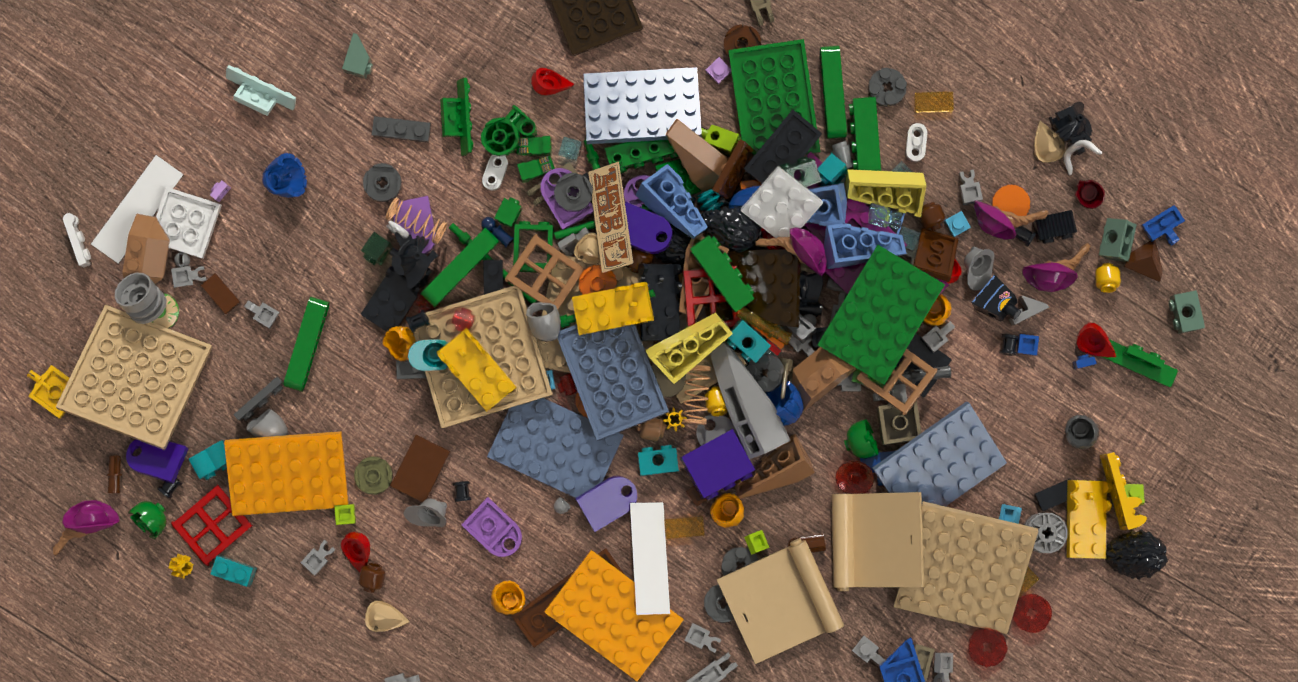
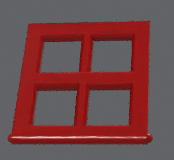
[683,266,741,328]
[171,485,253,566]

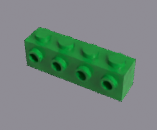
[848,97,881,171]
[605,140,679,174]
[689,235,755,312]

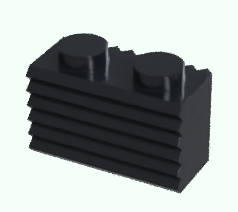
[1032,210,1077,244]

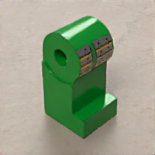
[516,136,552,156]
[517,156,555,184]

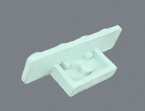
[226,65,296,116]

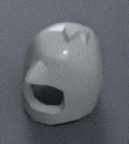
[526,302,561,342]
[247,409,289,438]

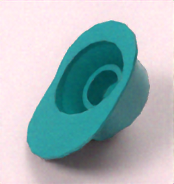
[408,339,448,371]

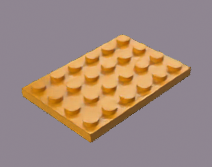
[224,431,349,516]
[544,549,684,681]

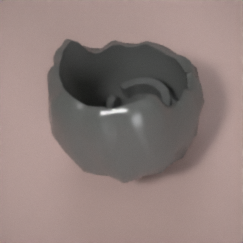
[1065,415,1099,449]

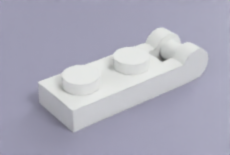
[63,213,91,268]

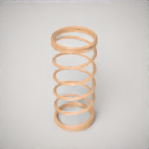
[385,197,447,244]
[682,365,711,425]

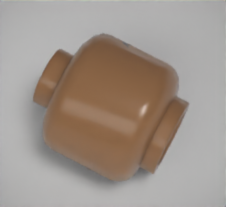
[636,417,666,441]

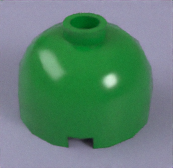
[481,117,520,156]
[844,419,879,459]
[128,501,167,539]

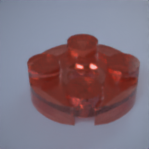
[1013,594,1052,633]
[968,628,1008,667]

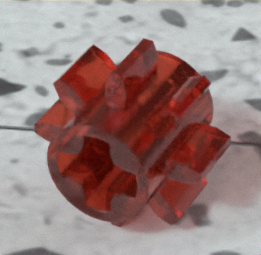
[415,294,440,313]
[452,308,475,331]
[557,374,578,397]

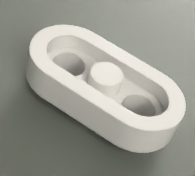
[906,123,927,162]
[482,155,508,191]

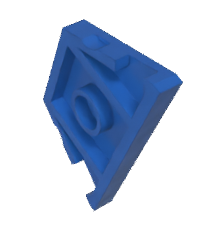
[879,637,925,682]

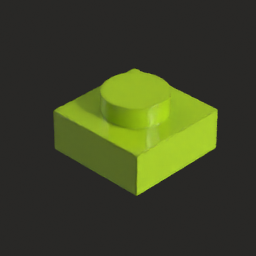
[1124,484,1145,505]
[335,504,356,525]
[744,530,770,555]

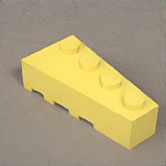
[845,169,926,218]
[645,313,733,384]

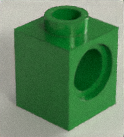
[494,197,522,229]

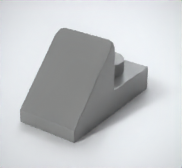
[1008,295,1049,326]

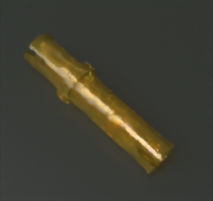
[736,307,792,345]

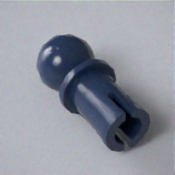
[481,217,514,247]

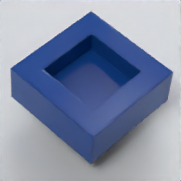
[1017,334,1039,356]
[1073,354,1096,369]

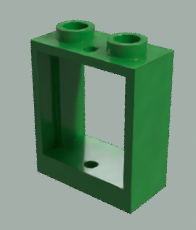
[513,221,554,273]

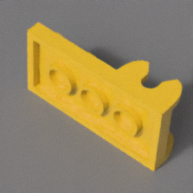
[572,282,654,335]
[437,327,516,412]
[1099,452,1147,530]
[1067,480,1112,559]

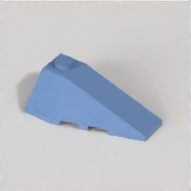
[636,164,708,239]
[806,183,847,226]
[824,223,907,269]

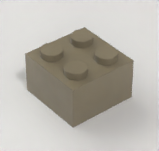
[876,401,921,445]

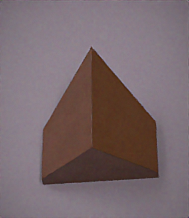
[1124,240,1163,282]

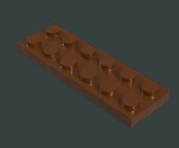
[512,548,624,648]

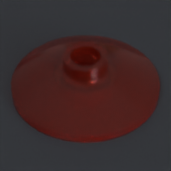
[835,461,874,494]

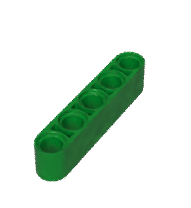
[820,46,847,139]
[421,228,499,307]
[283,297,330,392]

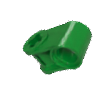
[502,105,537,138]

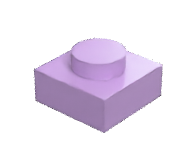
[705,57,731,85]
[210,180,231,202]

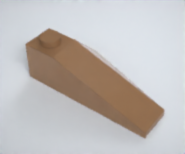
[665,119,728,193]
[679,235,729,319]
[735,434,815,499]

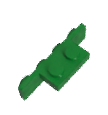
[440,78,473,156]
[1102,339,1178,387]

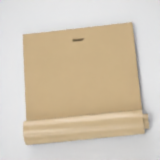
[831,492,924,591]
[717,538,844,664]

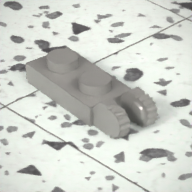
[686,652,738,682]

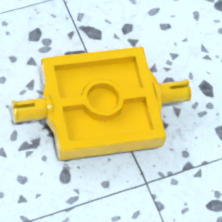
[27,365,70,419]

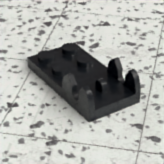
[744,110,822,184]
[638,263,682,341]
[360,266,435,332]

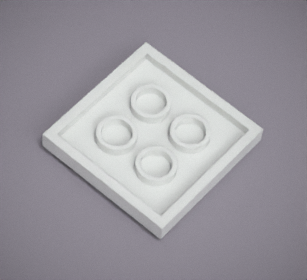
[741,166,823,238]
[156,187,222,259]

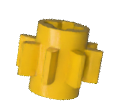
[663,408,687,432]
[168,554,194,579]

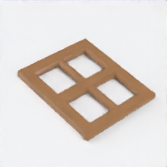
[505,234,585,310]
[856,349,937,415]

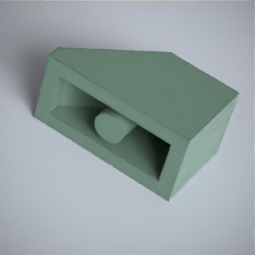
[342,33,373,79]

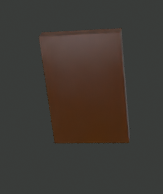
[712,139,756,202]
[913,228,959,282]
[390,435,451,502]

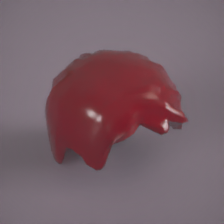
[1075,180,1105,209]

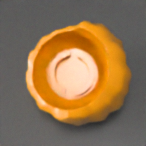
[923,294,952,326]
[382,326,416,361]
[710,493,744,528]
[491,580,526,615]

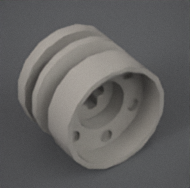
[115,272,167,324]
[1024,513,1068,553]

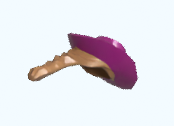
[974,200,1048,240]
[756,228,827,276]
[1022,243,1090,292]
[53,500,119,556]

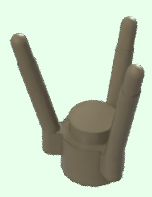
[779,358,794,399]

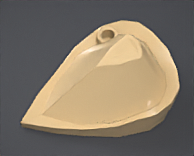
[1033,121,1066,163]
[574,233,601,265]
[365,601,410,632]

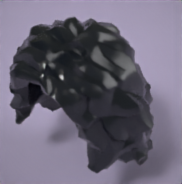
[702,206,761,253]
[654,223,691,265]
[1105,530,1168,580]

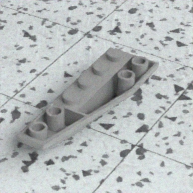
[710,342,790,459]

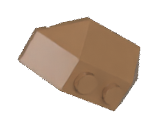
[123,213,170,284]
[792,347,857,412]

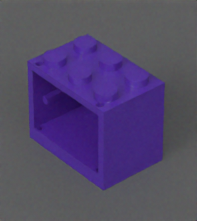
[680,429,755,500]

